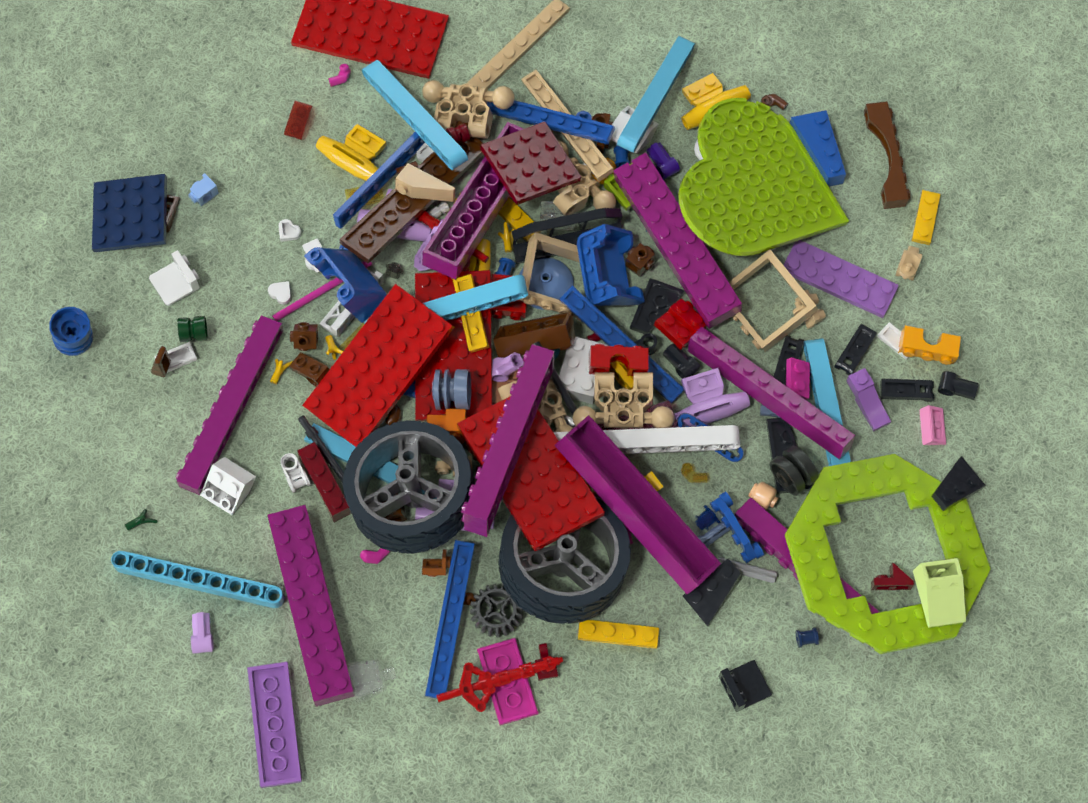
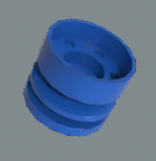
[49,307,93,356]

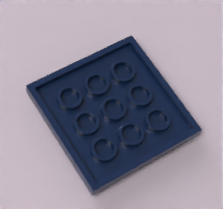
[92,174,167,252]

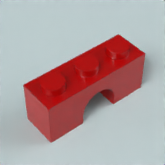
[589,344,649,376]

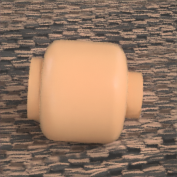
[748,482,779,510]

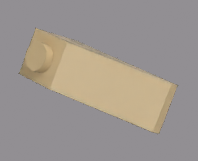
[395,163,455,202]

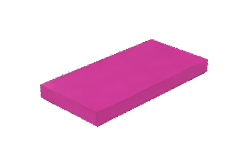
[477,638,538,726]

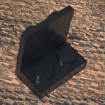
[718,660,772,712]

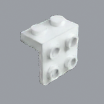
[149,250,200,306]

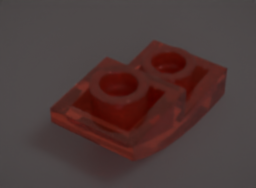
[284,101,313,140]

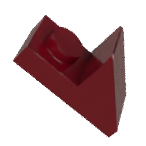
[871,563,914,590]

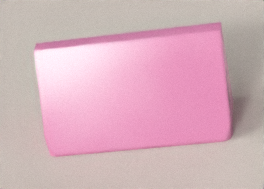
[920,405,946,445]

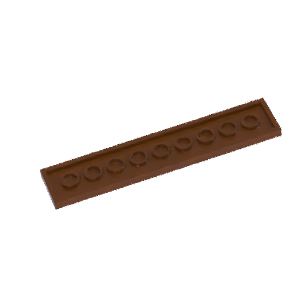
[339,137,484,264]

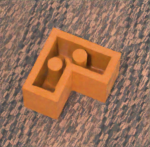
[427,409,466,444]

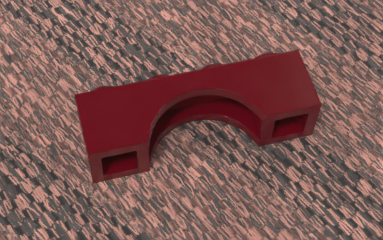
[297,442,351,523]

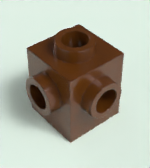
[625,243,655,277]
[290,322,318,351]

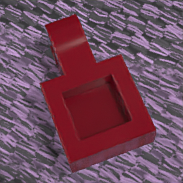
[535,643,558,681]

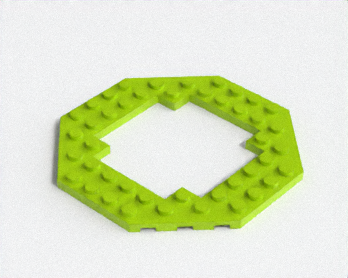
[785,454,991,654]

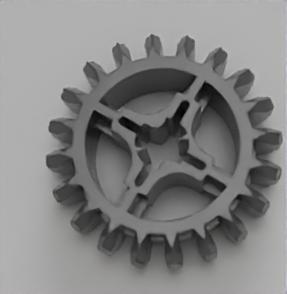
[470,584,523,638]

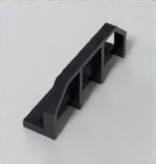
[510,208,623,264]

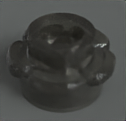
[385,262,404,279]

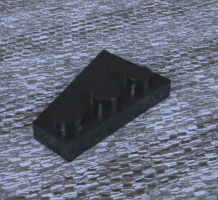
[630,278,685,334]
[931,456,986,511]
[683,559,741,627]

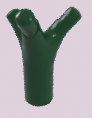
[125,509,157,531]

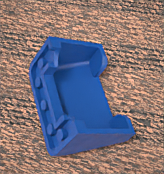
[577,224,644,306]
[304,247,387,323]

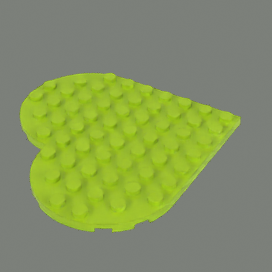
[679,98,849,256]

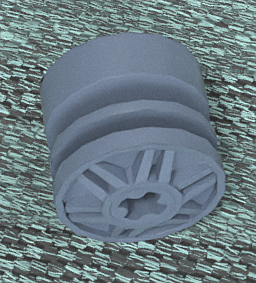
[432,369,471,410]

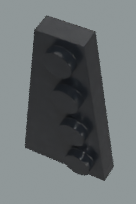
[766,418,813,494]

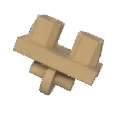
[895,246,922,281]
[792,290,826,329]

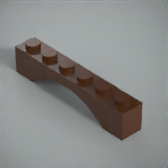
[864,101,910,209]

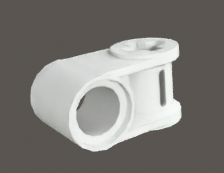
[281,453,311,493]

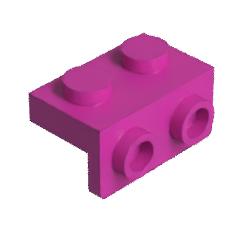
[786,357,810,400]

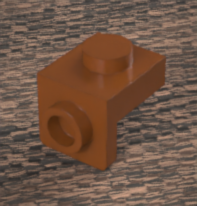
[422,549,451,577]

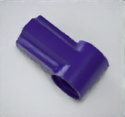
[647,142,680,180]

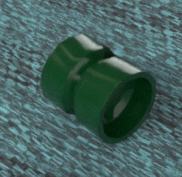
[177,316,208,343]

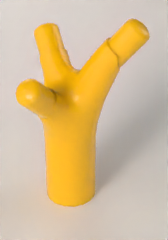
[498,222,514,253]
[325,335,343,360]
[270,359,293,385]

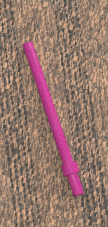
[272,261,372,321]

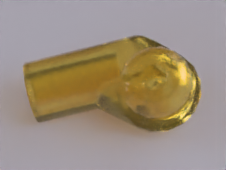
[681,463,708,483]

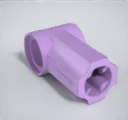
[492,352,524,382]
[191,612,214,654]

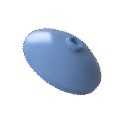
[519,257,574,310]

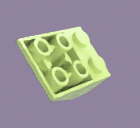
[913,558,966,628]

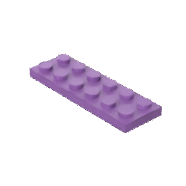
[784,240,899,318]
[247,662,302,788]

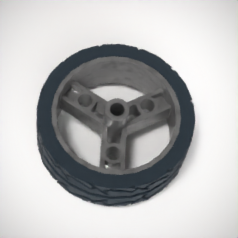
[343,420,475,554]
[498,497,631,624]

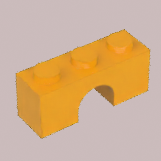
[898,325,961,365]

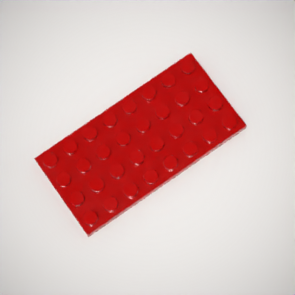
[291,0,449,79]
[415,270,493,422]
[302,284,454,447]
[457,396,605,552]

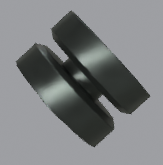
[769,445,819,496]

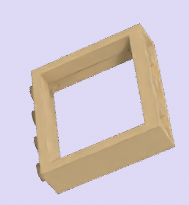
[519,232,596,321]
[729,250,819,352]

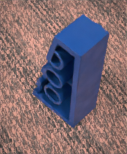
[790,110,846,187]

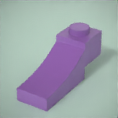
[846,368,891,432]

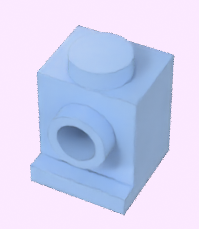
[188,173,219,206]

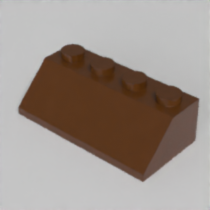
[493,311,575,358]

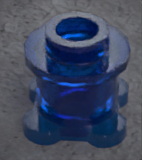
[695,505,721,531]

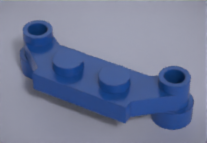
[710,491,764,563]

